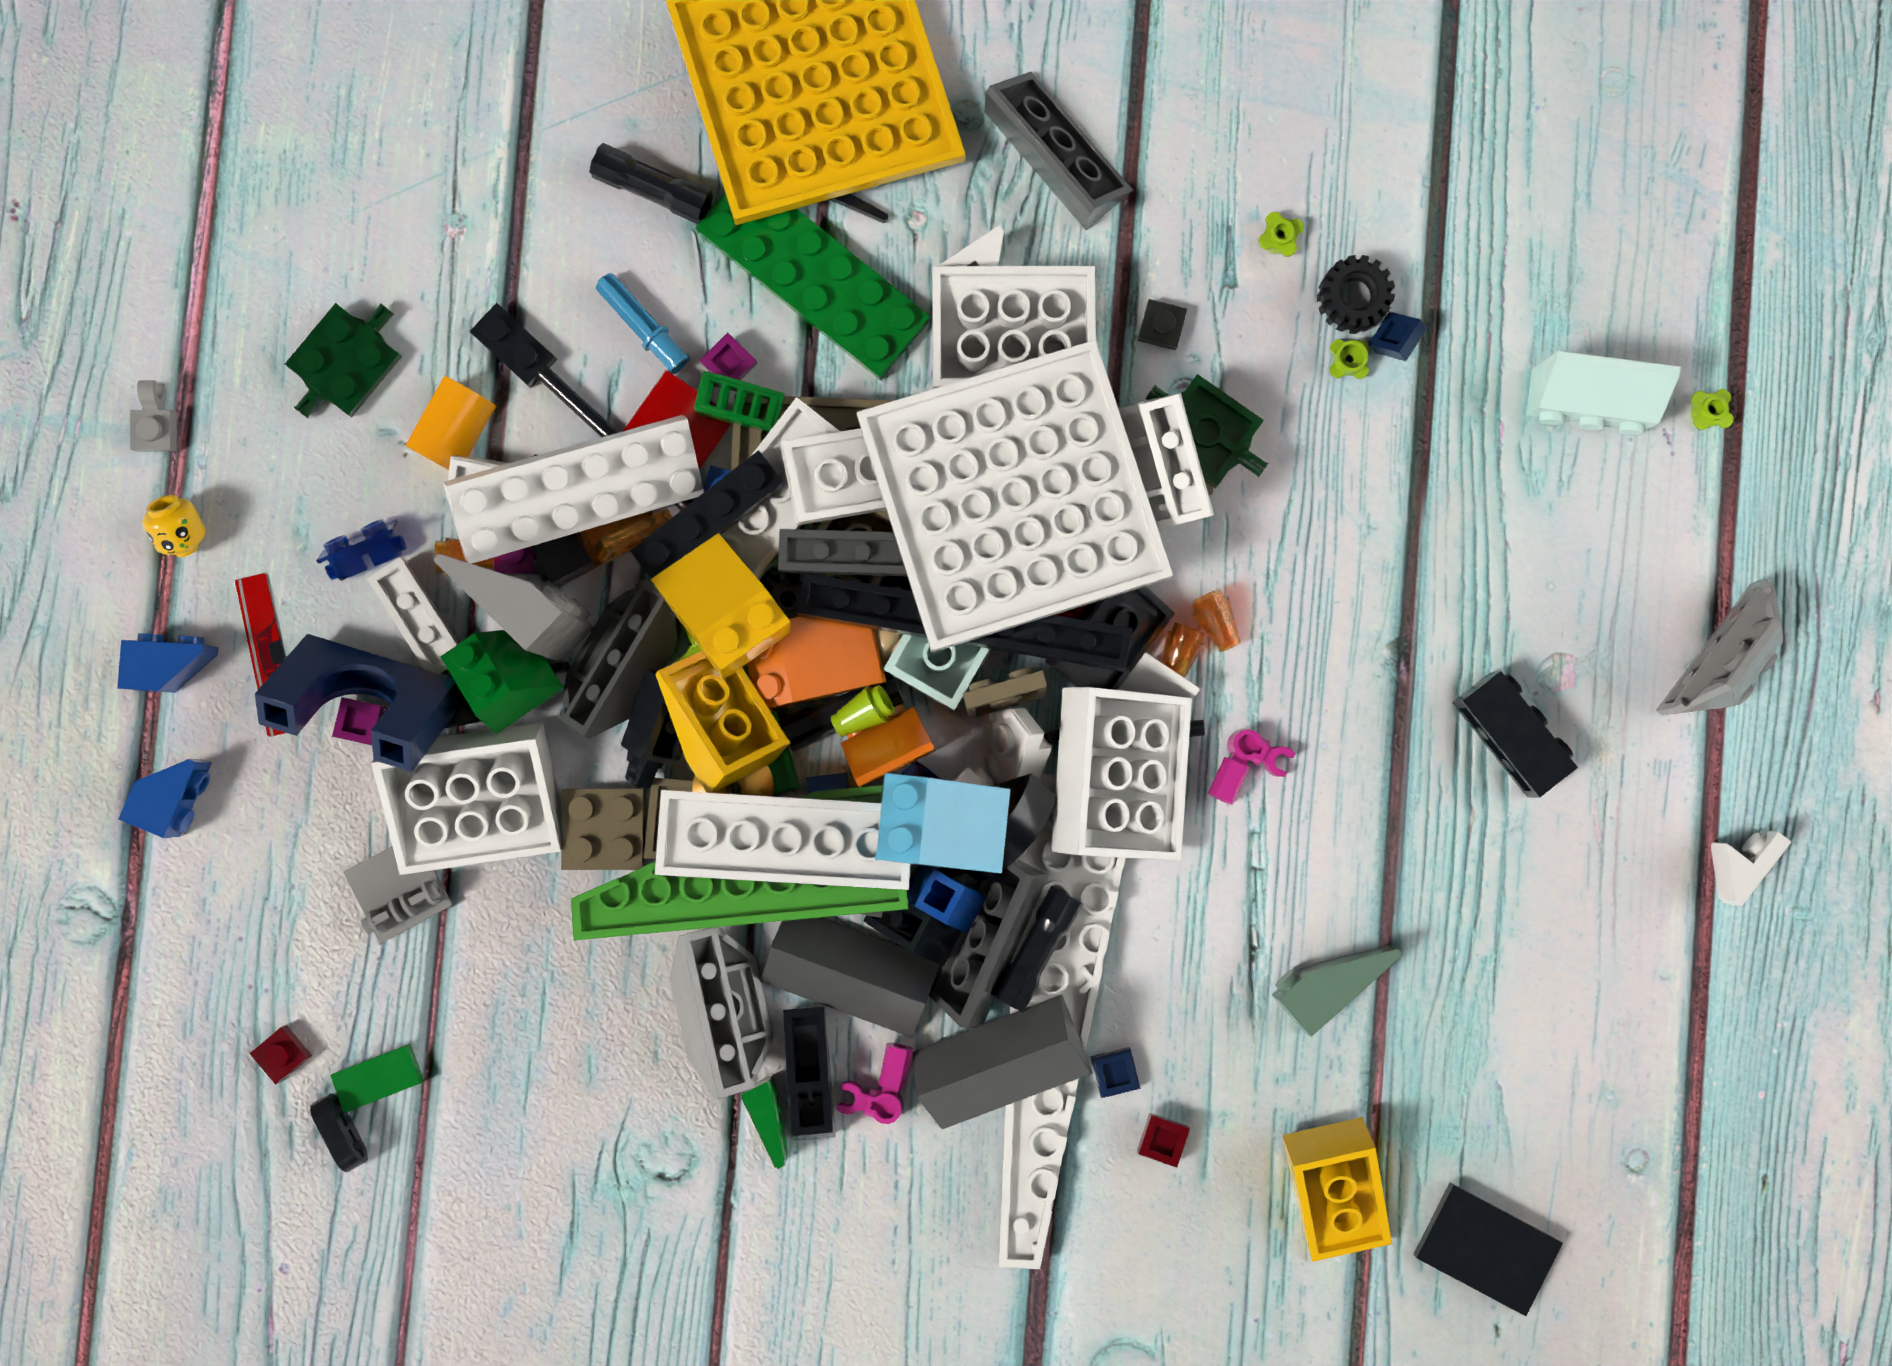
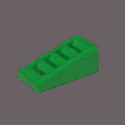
[694,371,785,432]
[741,1075,788,1169]

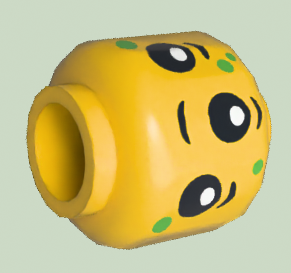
[142,495,206,557]

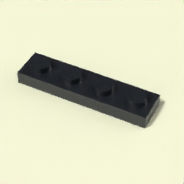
[630,450,786,579]

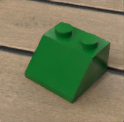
[440,630,564,734]

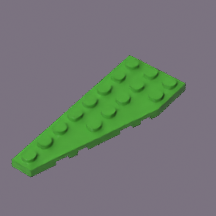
[571,785,908,941]

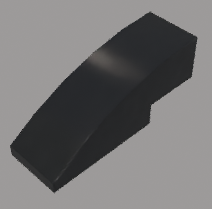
[783,1006,836,1141]

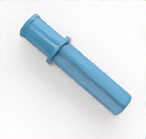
[596,273,690,375]

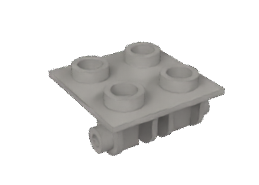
[343,846,453,944]

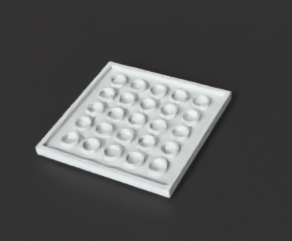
[856,340,1173,652]

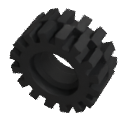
[1317,255,1395,334]

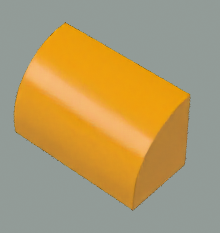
[405,375,496,470]

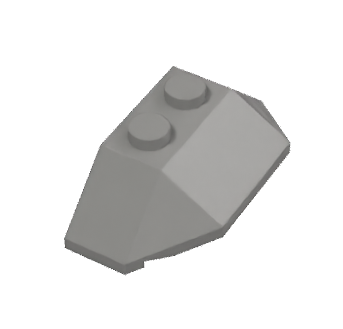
[1656,579,1783,715]
[670,927,773,1099]

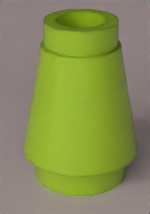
[831,685,895,737]

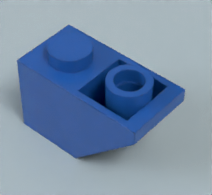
[117,633,218,693]
[118,759,212,838]
[907,865,987,933]

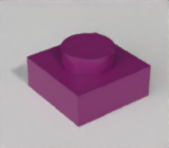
[699,332,758,381]
[494,546,538,575]
[332,697,386,746]

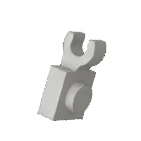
[130,380,177,452]

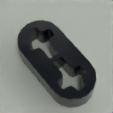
[310,1093,368,1172]

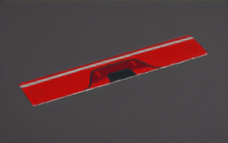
[235,573,286,737]

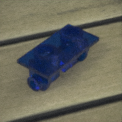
[316,519,407,581]

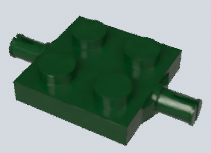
[285,303,403,418]
[1145,374,1269,489]

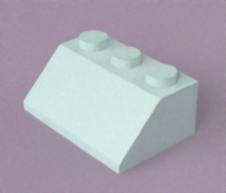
[1526,351,1681,435]
[883,634,991,712]

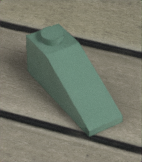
[1272,945,1403,1037]

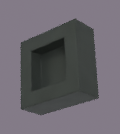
[1137,299,1187,351]

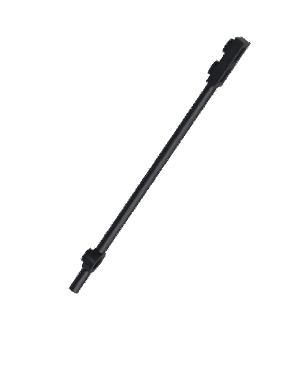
[469,303,802,619]

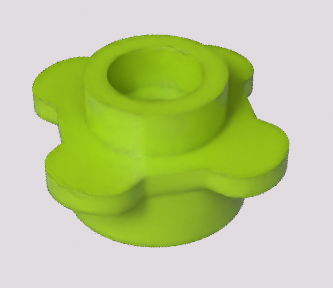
[1258,212,1304,257]
[1329,339,1370,379]
[1690,389,1734,430]

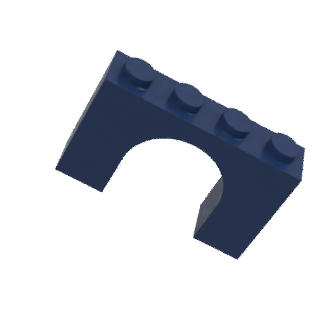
[255,634,458,772]

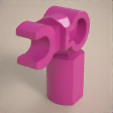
[1207,729,1295,805]
[836,1043,914,1124]

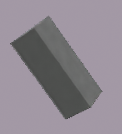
[984,72,1133,230]
[929,859,1049,1029]
[760,917,939,1038]
[913,994,1093,1129]

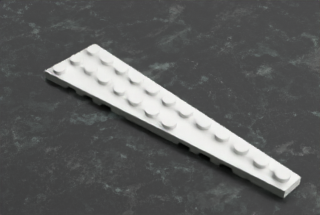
[998,774,1126,1269]

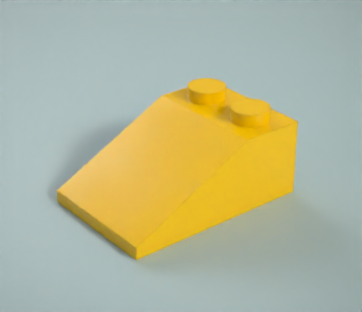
[650,533,791,680]
[655,651,790,793]
[1282,1117,1392,1262]

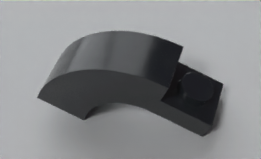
[940,773,1057,882]

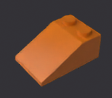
[747,617,886,710]
[841,704,936,787]

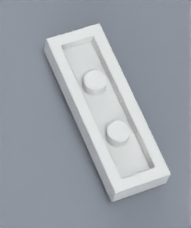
[366,557,459,675]

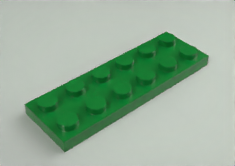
[695,193,930,381]

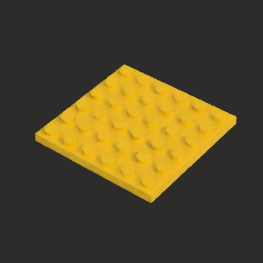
[666,0,966,225]

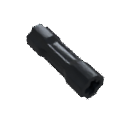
[589,143,714,224]
[779,672,904,752]
[992,886,1084,1012]

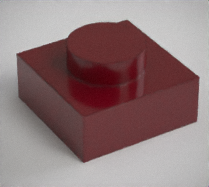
[249,1025,312,1085]
[1137,1113,1190,1168]

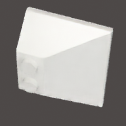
[1118,393,1214,530]

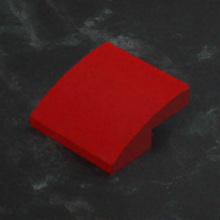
[622,370,732,470]

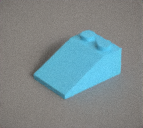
[875,773,1010,873]

